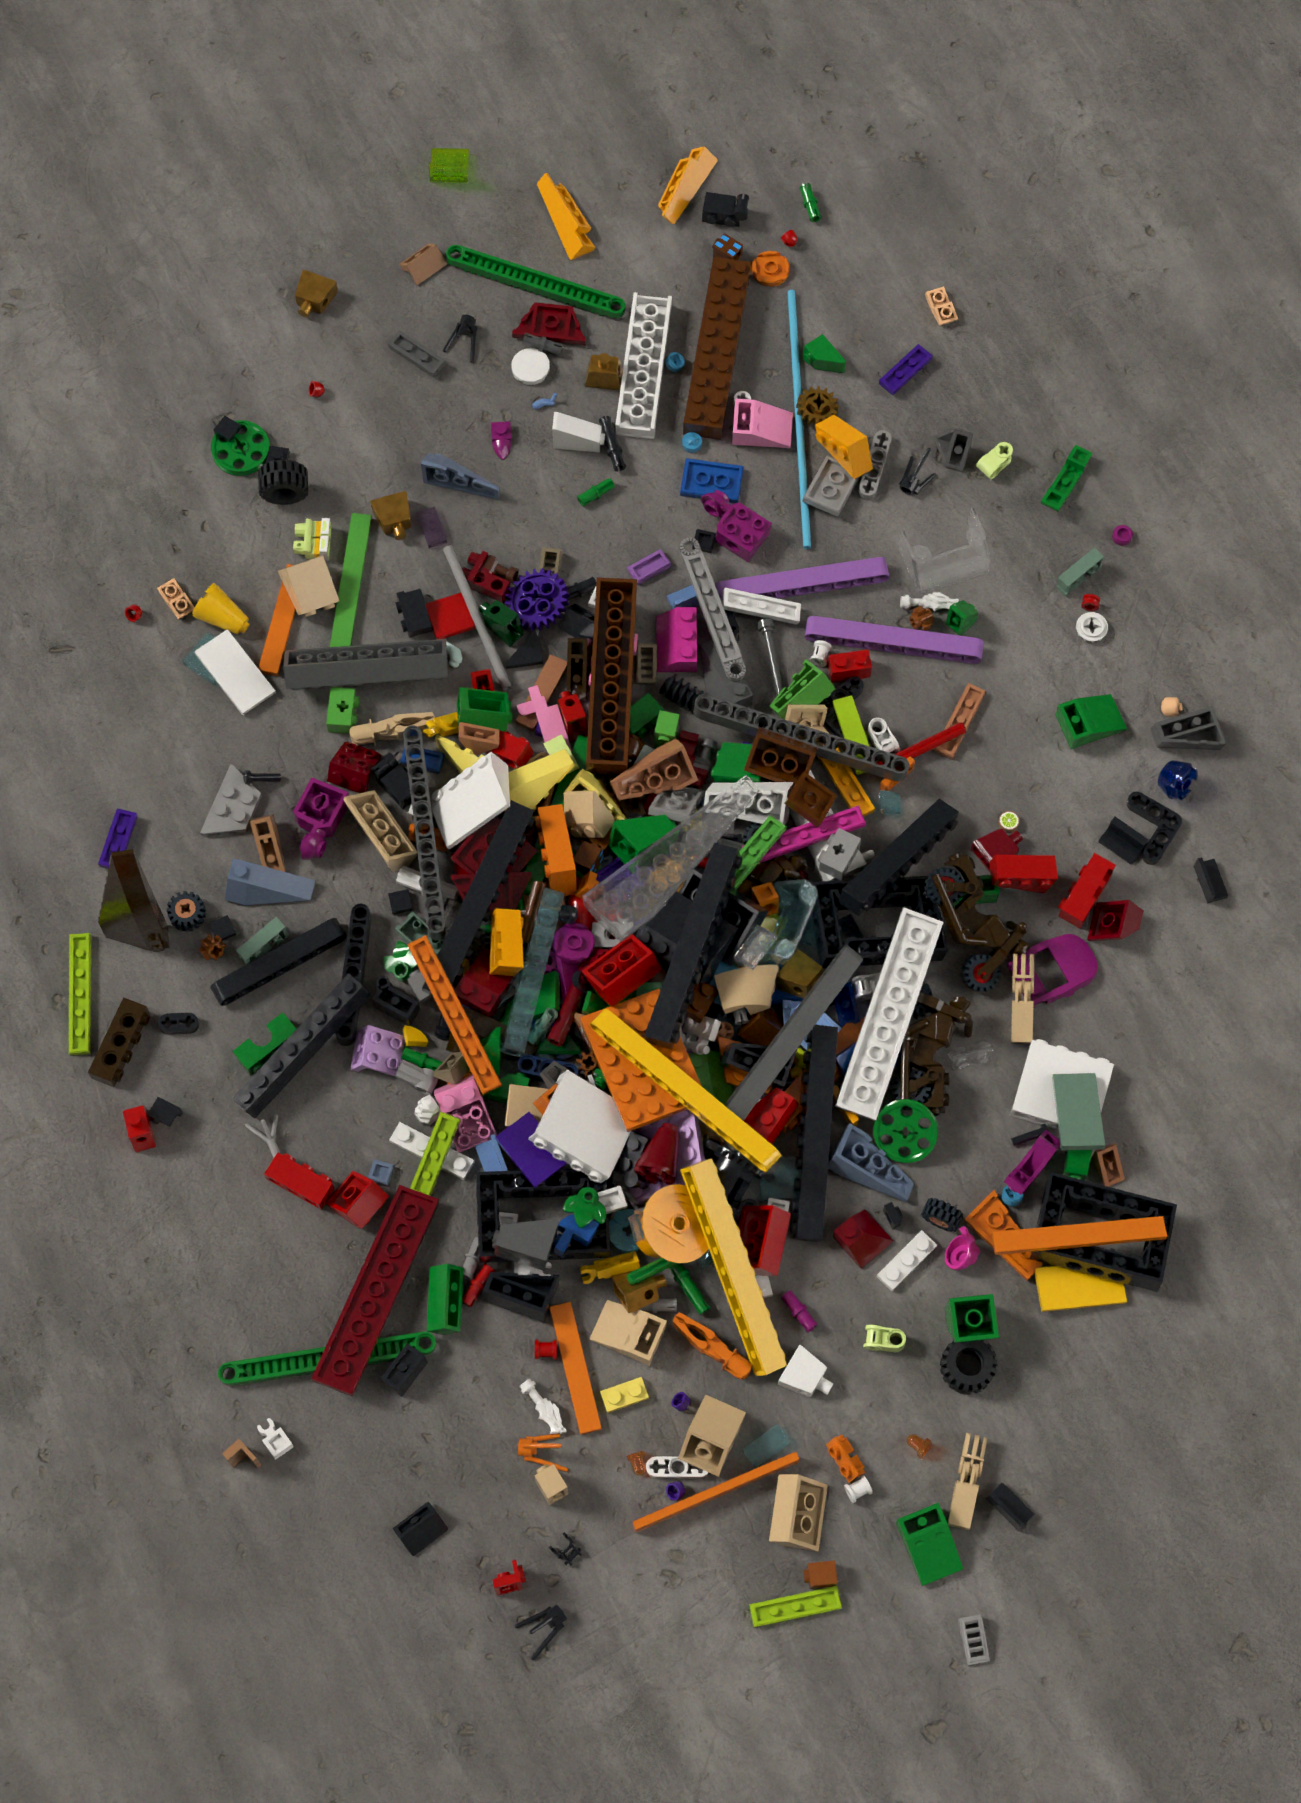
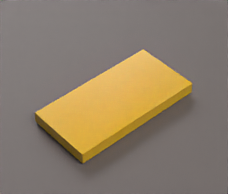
[1035,1266,1127,1312]

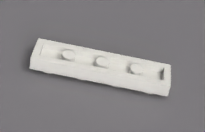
[722,588,801,625]
[389,1122,475,1180]

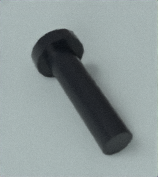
[243,770,281,785]
[1011,1123,1049,1146]

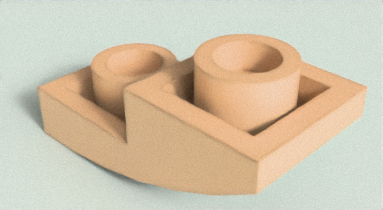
[925,286,958,326]
[157,578,195,620]

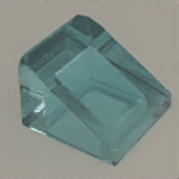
[879,790,900,814]

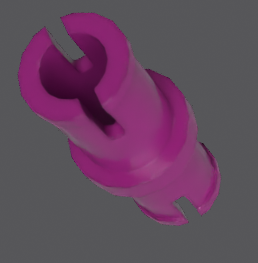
[781,1290,818,1333]

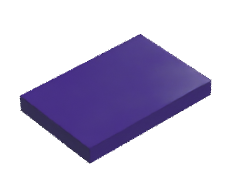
[495,1112,568,1188]

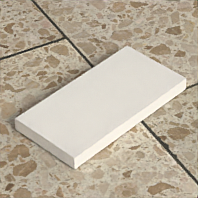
[195,629,275,715]

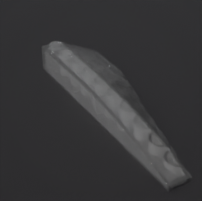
[582,775,759,942]

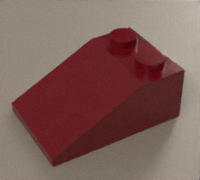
[454,948,520,1018]

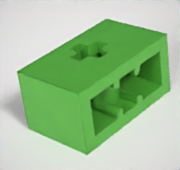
[326,687,360,734]
[654,710,680,749]

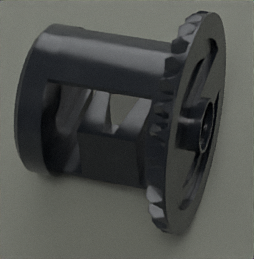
[706,1139,776,1221]

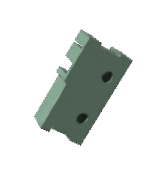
[1056,547,1104,597]
[395,911,444,955]
[236,917,289,965]

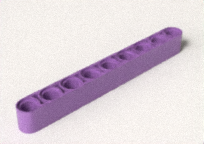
[715,557,890,603]
[805,616,984,664]

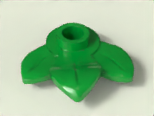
[383,941,417,981]
[563,1187,606,1228]

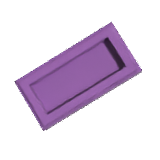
[627,549,671,585]

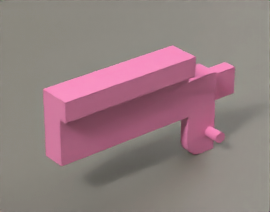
[516,685,572,753]

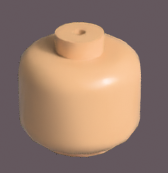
[1161,697,1182,717]

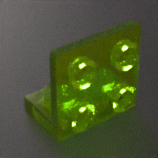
[429,148,469,183]

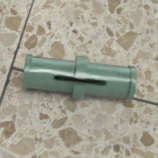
[528,1008,558,1045]

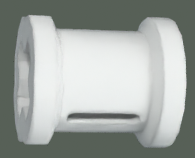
[810,640,832,667]
[844,1475,873,1503]

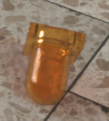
[907,1434,932,1459]
[626,1450,646,1476]

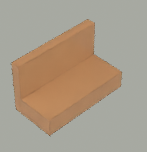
[399,243,447,285]
[222,1439,262,1468]

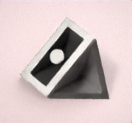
[933,428,974,471]

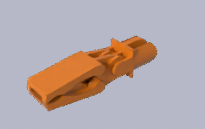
[672,1312,751,1380]

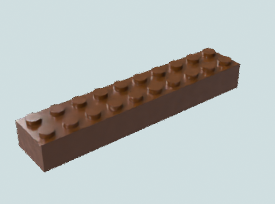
[683,257,751,440]
[586,577,637,774]

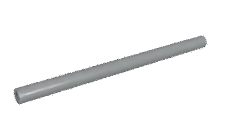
[443,545,512,691]

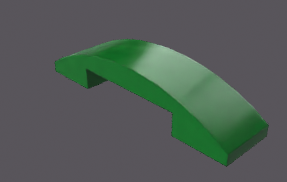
[1040,445,1093,512]

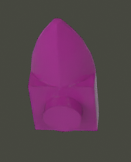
[491,421,511,460]

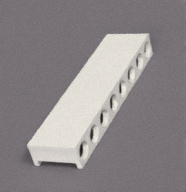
[615,292,672,439]

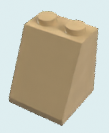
[278,556,339,617]
[678,1395,746,1477]

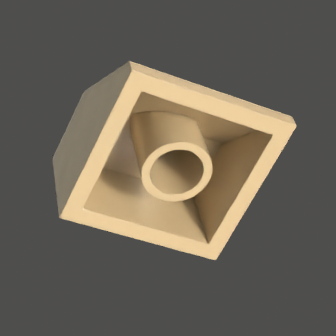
[564,791,616,838]

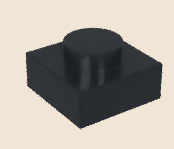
[266,446,290,463]
[883,1202,903,1230]

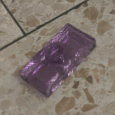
[416,506,447,548]

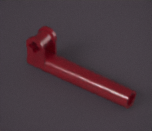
[547,948,609,1047]

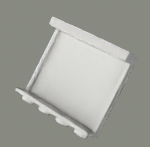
[1010,1039,1114,1130]
[528,1070,631,1183]

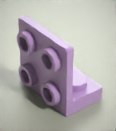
[350,1025,405,1076]

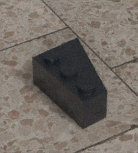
[719,1043,798,1088]
[483,1272,560,1323]

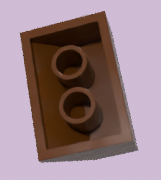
[744,727,817,787]

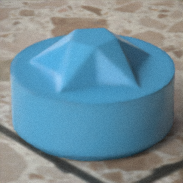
[665,352,685,372]
[682,432,702,453]
[1001,1185,1024,1206]

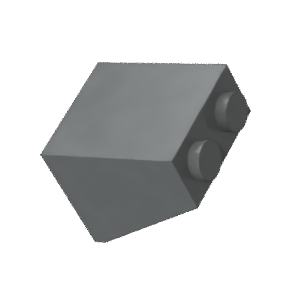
[492,1219,559,1271]

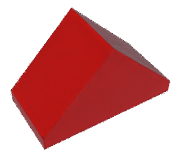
[470,669,494,691]

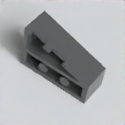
[1151,706,1226,750]

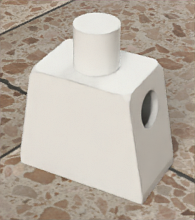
[778,1345,834,1397]

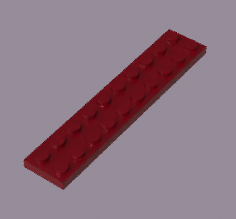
[311,1185,440,1397]

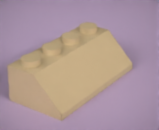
[343,790,418,872]

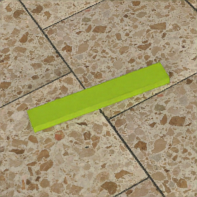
[69,933,92,1055]

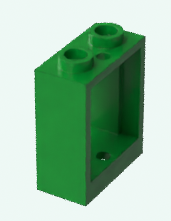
[456,687,513,732]

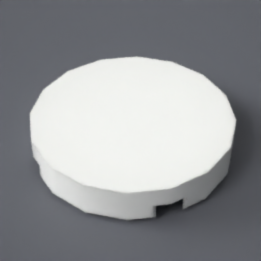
[512,348,550,385]

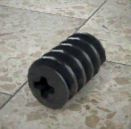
[659,674,704,715]

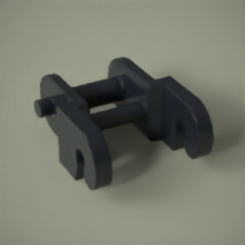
[548,1532,582,1566]

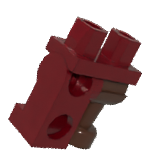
[462,551,519,604]

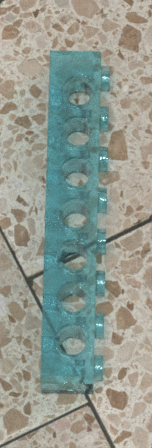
[501,888,565,1057]

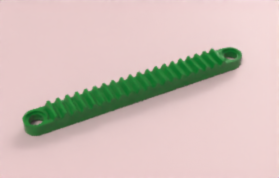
[446,245,625,318]
[218,1332,437,1386]

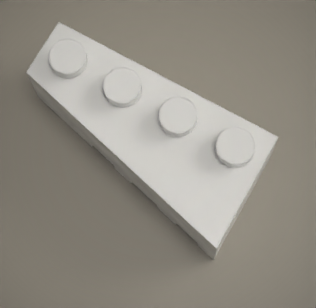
[703,782,794,825]

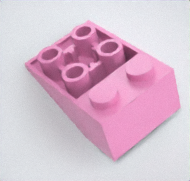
[732,399,793,448]
[434,1075,497,1153]

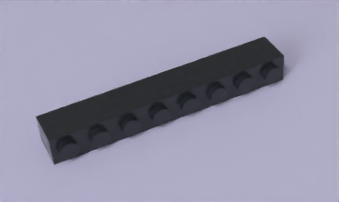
[839,798,959,916]
[232,973,371,1119]

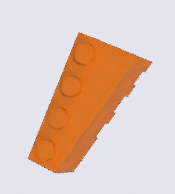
[535,804,577,898]

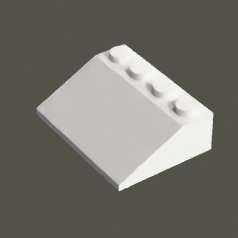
[431,752,510,850]

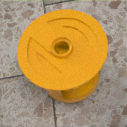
[633,1184,709,1263]

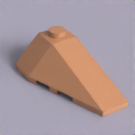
[610,739,698,800]

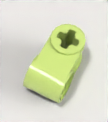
[976,442,1013,479]
[863,1325,906,1353]

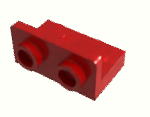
[492,1560,526,1596]

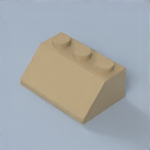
[769,1474,828,1551]

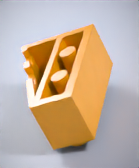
[815,415,873,479]
[490,908,524,976]

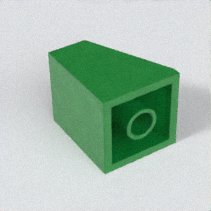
[711,742,775,783]
[608,815,678,875]
[944,1294,999,1343]

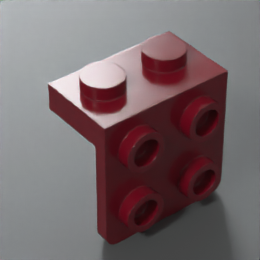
[327,742,381,793]

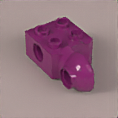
[700,490,772,562]
[293,777,349,860]

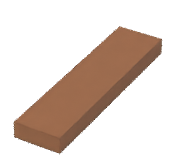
[515,654,567,731]
[934,683,986,760]

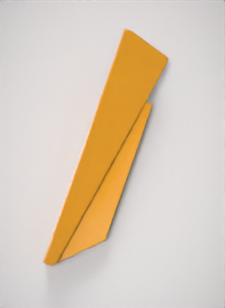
[658,146,718,224]
[537,173,596,260]

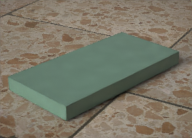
[1052,1073,1105,1150]

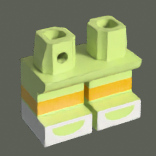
[293,518,332,561]

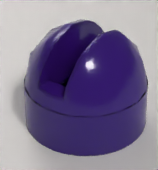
[671,1392,691,1412]
[666,1481,686,1501]

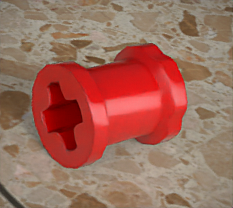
[535,1339,557,1360]

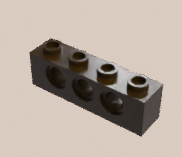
[88,997,150,1087]

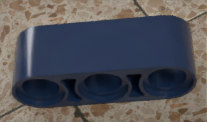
[518,1055,578,1083]

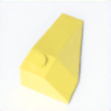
[435,734,484,774]
[505,749,575,811]
[563,769,627,827]

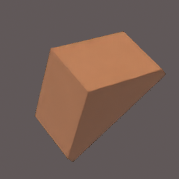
[459,722,499,756]
[1091,1143,1125,1187]

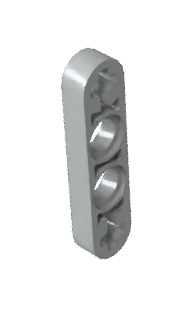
[859,430,892,500]

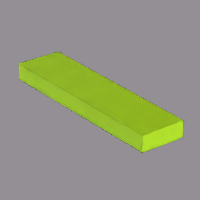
[832,695,869,775]
[410,1111,461,1196]
[749,1586,842,1628]

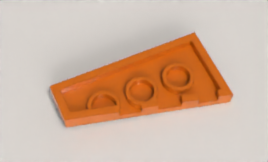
[964,1190,1043,1281]

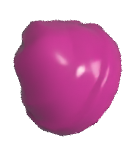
[945,1226,980,1271]

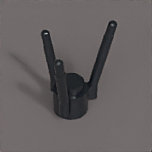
[443,314,478,363]
[899,448,936,496]
[515,1604,567,1660]

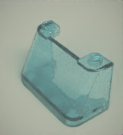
[748,880,818,969]

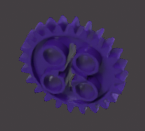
[505,568,570,631]

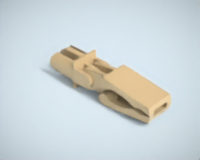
[349,712,435,746]
[1011,954,1034,1043]
[947,1432,988,1530]

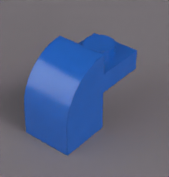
[553,1214,599,1257]

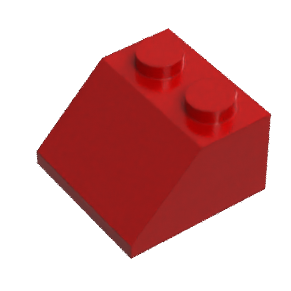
[326,1171,389,1229]

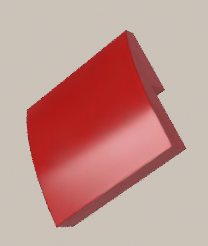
[425,593,475,639]

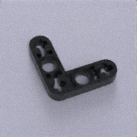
[818,676,864,738]
[1126,792,1182,865]

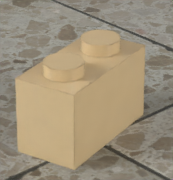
[534,1464,568,1506]

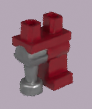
[679,730,717,789]

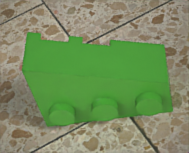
[770,659,836,719]

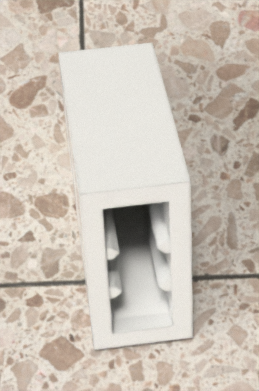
[552,412,605,453]

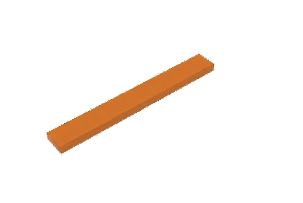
[407,935,502,1095]
[991,1216,1167,1255]
[633,1452,800,1533]

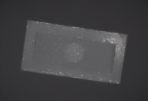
[733,926,778,970]

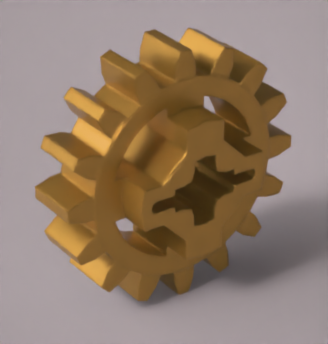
[796,386,839,425]

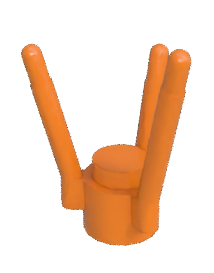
[518,1434,568,1472]

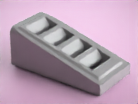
[958,1614,990,1666]

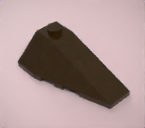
[446,1006,540,1061]

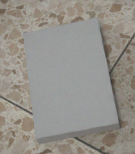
[802,456,860,517]
[648,786,704,824]

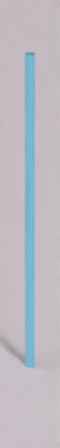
[787,290,811,549]

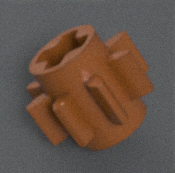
[909,606,934,631]
[198,934,226,961]
[576,1051,600,1078]

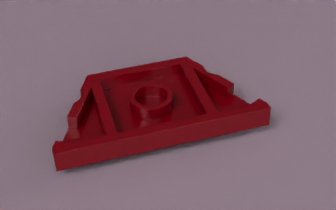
[512,302,586,345]
[451,872,531,915]

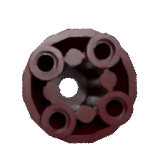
[633,1123,679,1185]

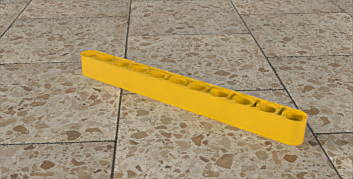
[590,1009,781,1172]

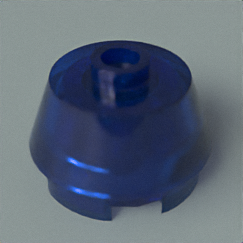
[1157,760,1198,800]

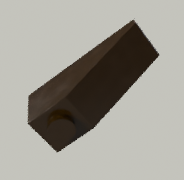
[567,638,593,699]

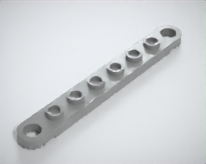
[680,537,746,681]

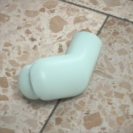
[446,641,462,668]

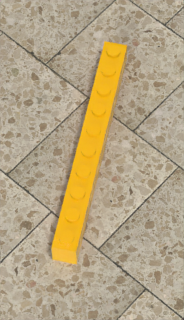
[680,1158,787,1376]

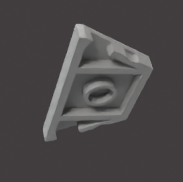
[200,764,262,837]

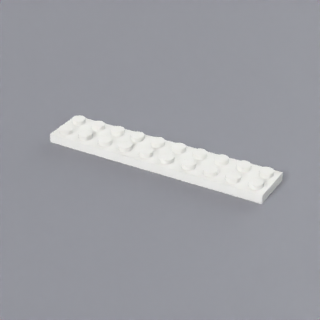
[835,908,943,1121]

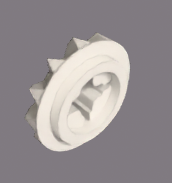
[1075,612,1108,643]

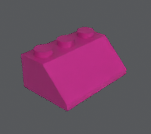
[656,607,697,672]

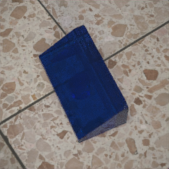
[834,982,860,1027]

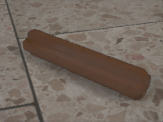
[522,881,546,942]

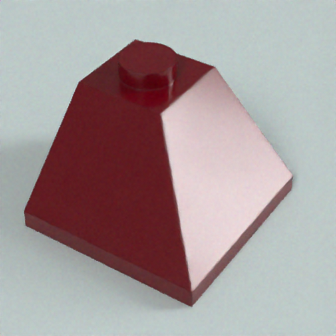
[1087,900,1144,942]
[833,1209,894,1269]

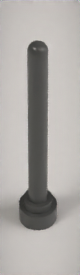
[757,618,783,696]

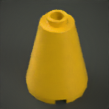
[192,583,250,635]

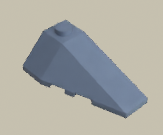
[421,453,500,500]
[225,858,316,905]
[828,1123,914,1202]

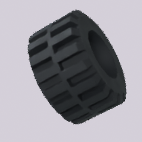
[258,460,309,505]
[940,1340,997,1394]

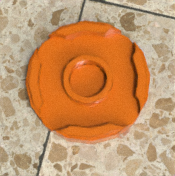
[752,251,790,287]

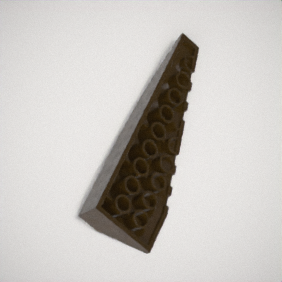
[98,849,170,952]

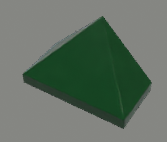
[538,1031,582,1054]

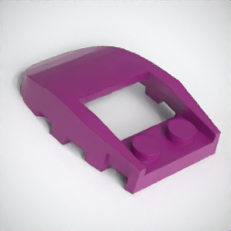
[1007,934,1098,1008]

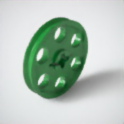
[211,420,270,476]
[873,1099,938,1163]

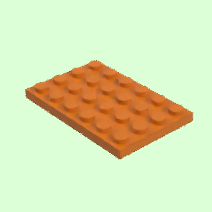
[580,989,702,1132]

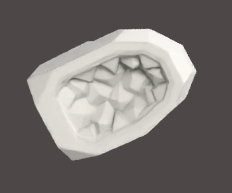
[415,1095,441,1126]

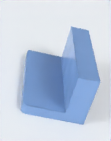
[667,585,700,609]
[475,1134,508,1172]

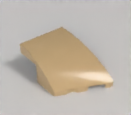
[783,704,828,746]
[714,965,779,1015]

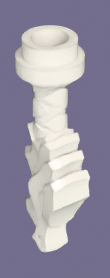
[900,592,959,612]
[519,1378,567,1435]

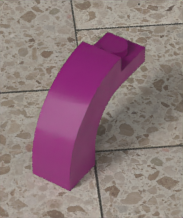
[1004,1130,1061,1195]

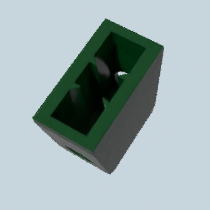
[479,600,524,647]

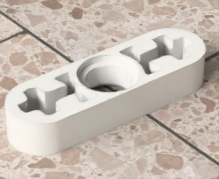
[646,1456,709,1478]

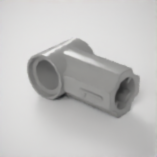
[394,1060,439,1096]

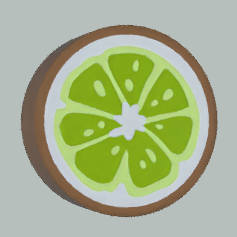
[998,811,1019,833]

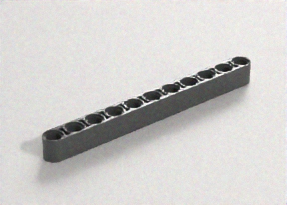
[693,694,909,781]
[403,725,446,940]
[724,945,863,1120]

